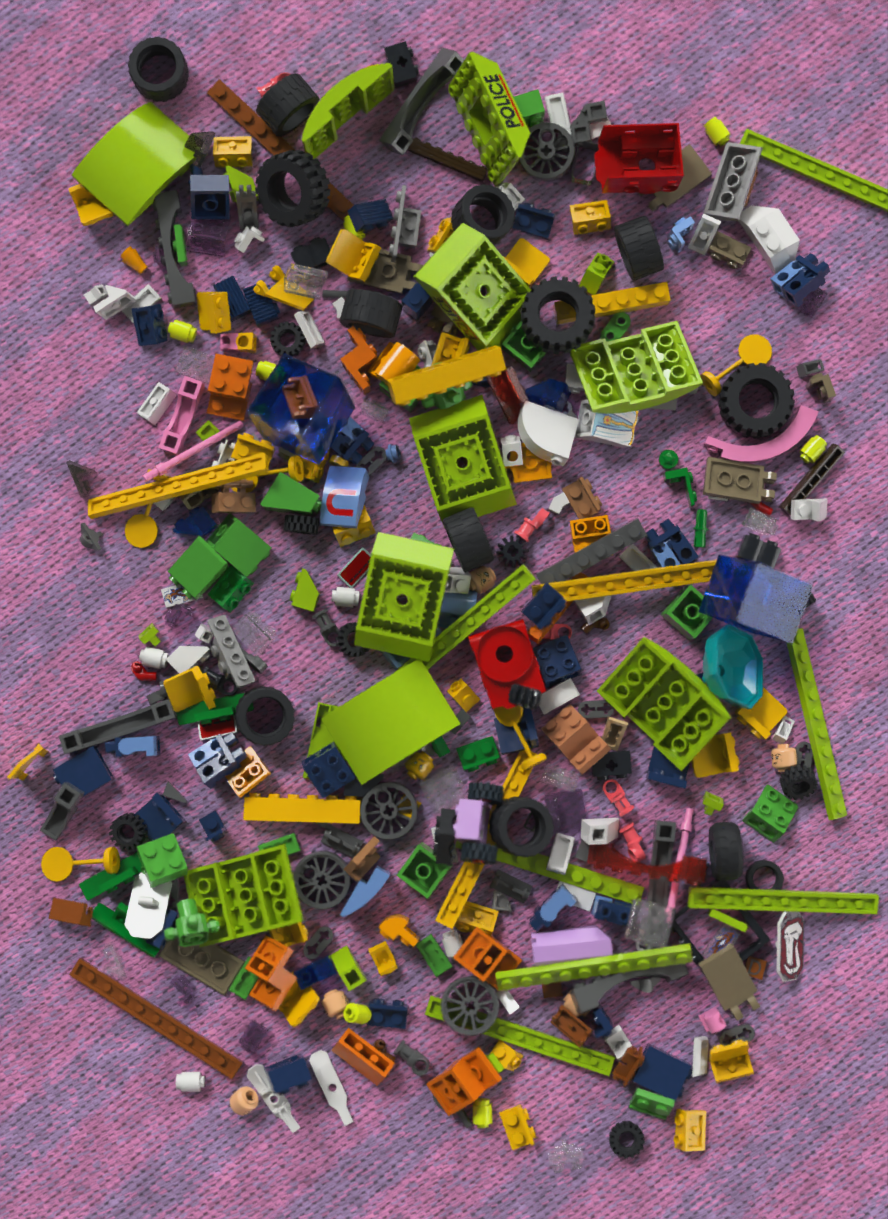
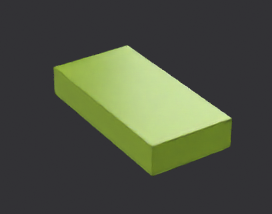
[707,909,748,932]

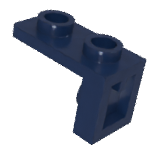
[199,810,227,843]

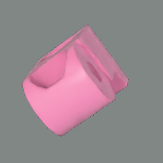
[698,1007,726,1033]

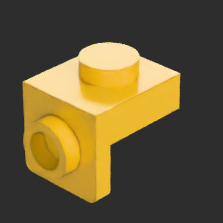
[447,679,480,712]
[368,941,398,976]
[490,1040,524,1071]

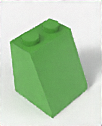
[260,472,322,516]
[206,514,271,577]
[168,536,229,601]

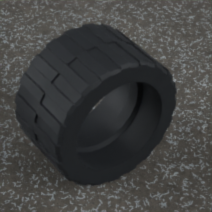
[128,37,189,102]
[256,73,320,136]
[451,184,515,246]
[614,216,664,281]
[340,289,403,338]
[443,507,494,572]
[235,686,295,746]
[489,797,554,857]

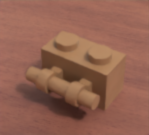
[211,479,256,514]

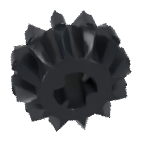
[496,535,529,568]
[508,684,542,709]

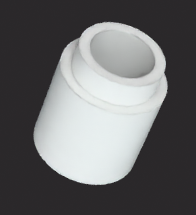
[331,587,359,608]
[139,647,169,669]
[442,929,463,960]
[176,1072,205,1092]

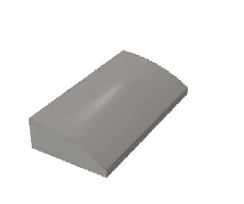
[704,142,763,221]

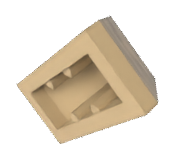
[601,717,628,751]

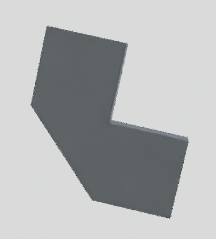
[570,100,608,146]

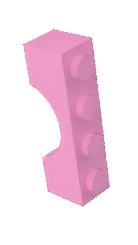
[158,376,205,456]

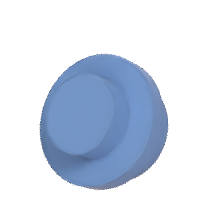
[386,444,401,463]

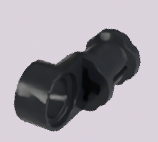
[202,666,238,696]

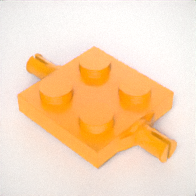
[505,443,552,484]

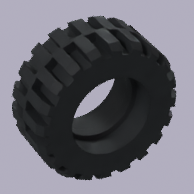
[255,150,330,227]
[521,276,595,355]
[718,363,795,439]

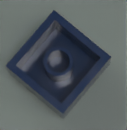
[190,175,230,219]
[264,1054,312,1096]

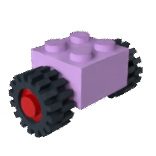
[453,782,504,865]

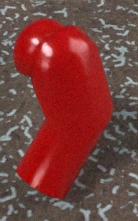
[750,502,773,517]
[131,661,157,682]

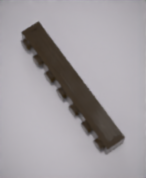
[407,137,488,182]
[779,443,845,516]

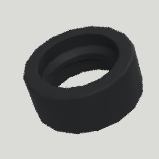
[745,860,784,890]

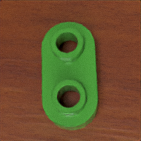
[600,312,631,342]

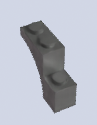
[40,782,85,841]

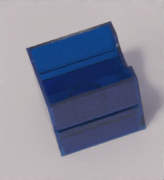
[246,354,355,465]
[699,555,813,644]

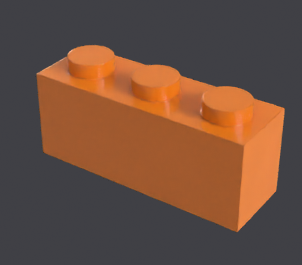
[331,1027,395,1086]

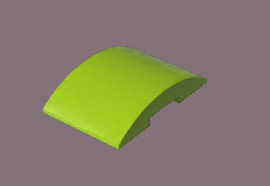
[302,63,395,159]
[71,102,206,226]
[570,321,703,414]
[597,637,731,771]
[322,659,460,785]
[184,844,303,948]

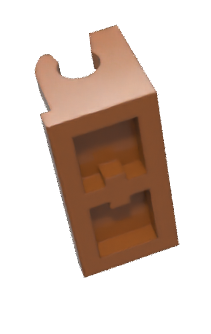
[282,375,318,419]
[48,897,93,927]
[550,1005,592,1048]

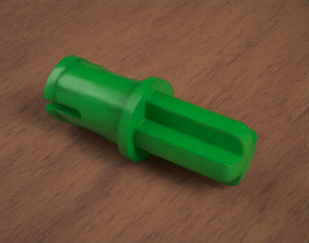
[693,509,708,548]

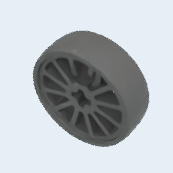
[519,122,575,181]
[360,782,418,840]
[293,850,351,909]
[440,976,499,1036]

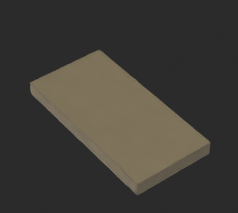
[159,938,245,996]

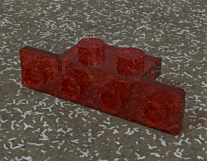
[485,366,528,425]

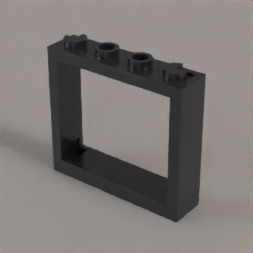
[667,879,770,976]

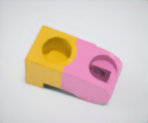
[220,332,257,353]

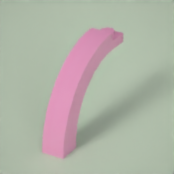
[703,405,819,463]

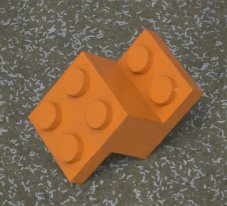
[340,326,378,395]
[206,353,254,421]
[453,926,522,991]
[245,935,297,1011]
[426,1047,502,1116]

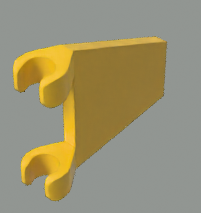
[253,265,314,311]
[7,743,49,781]

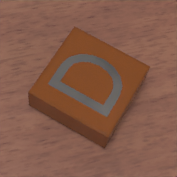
[745,956,767,980]

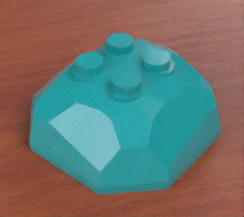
[702,624,763,709]

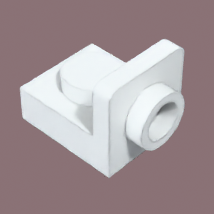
[495,182,525,210]

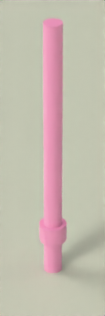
[142,420,244,482]
[664,808,694,923]

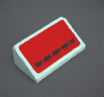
[337,547,371,588]

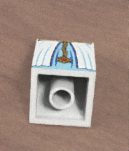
[575,400,639,448]

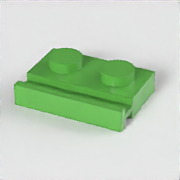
[629,1088,675,1120]

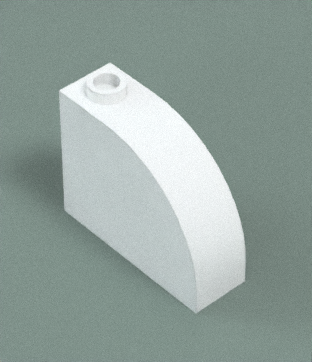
[518,400,579,466]

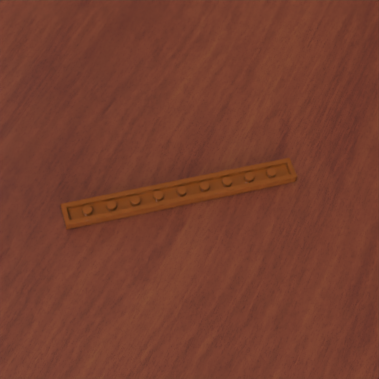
[207,79,354,221]
[69,958,243,1079]

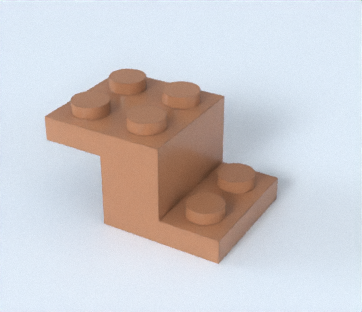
[541,704,611,775]

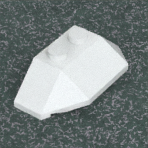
[738,205,800,274]

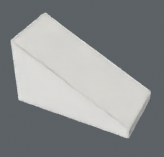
[772,716,795,744]
[496,990,520,1014]

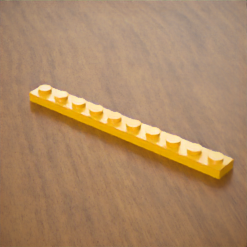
[88,453,269,519]
[531,559,725,601]
[435,750,537,929]

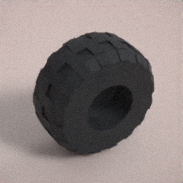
[709,822,743,881]

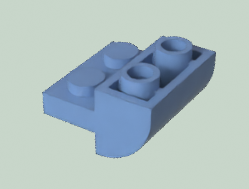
[438,590,478,628]

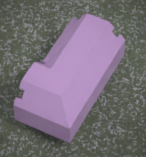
[531,925,613,966]

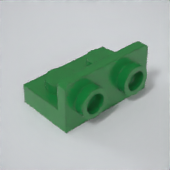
[207,565,254,613]
[456,736,500,772]

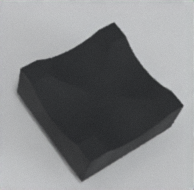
[433,808,456,865]

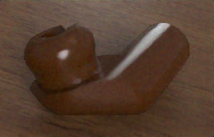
[580,617,610,634]
[373,1039,396,1062]

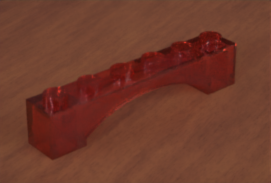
[587,843,707,886]

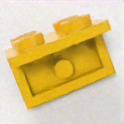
[432,332,470,365]

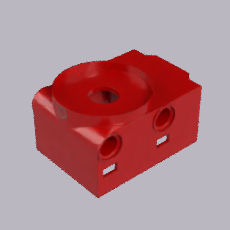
[594,123,684,194]
[468,619,546,709]

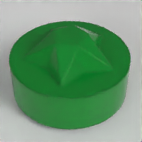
[659,450,678,469]

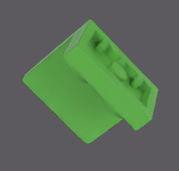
[742,784,798,843]

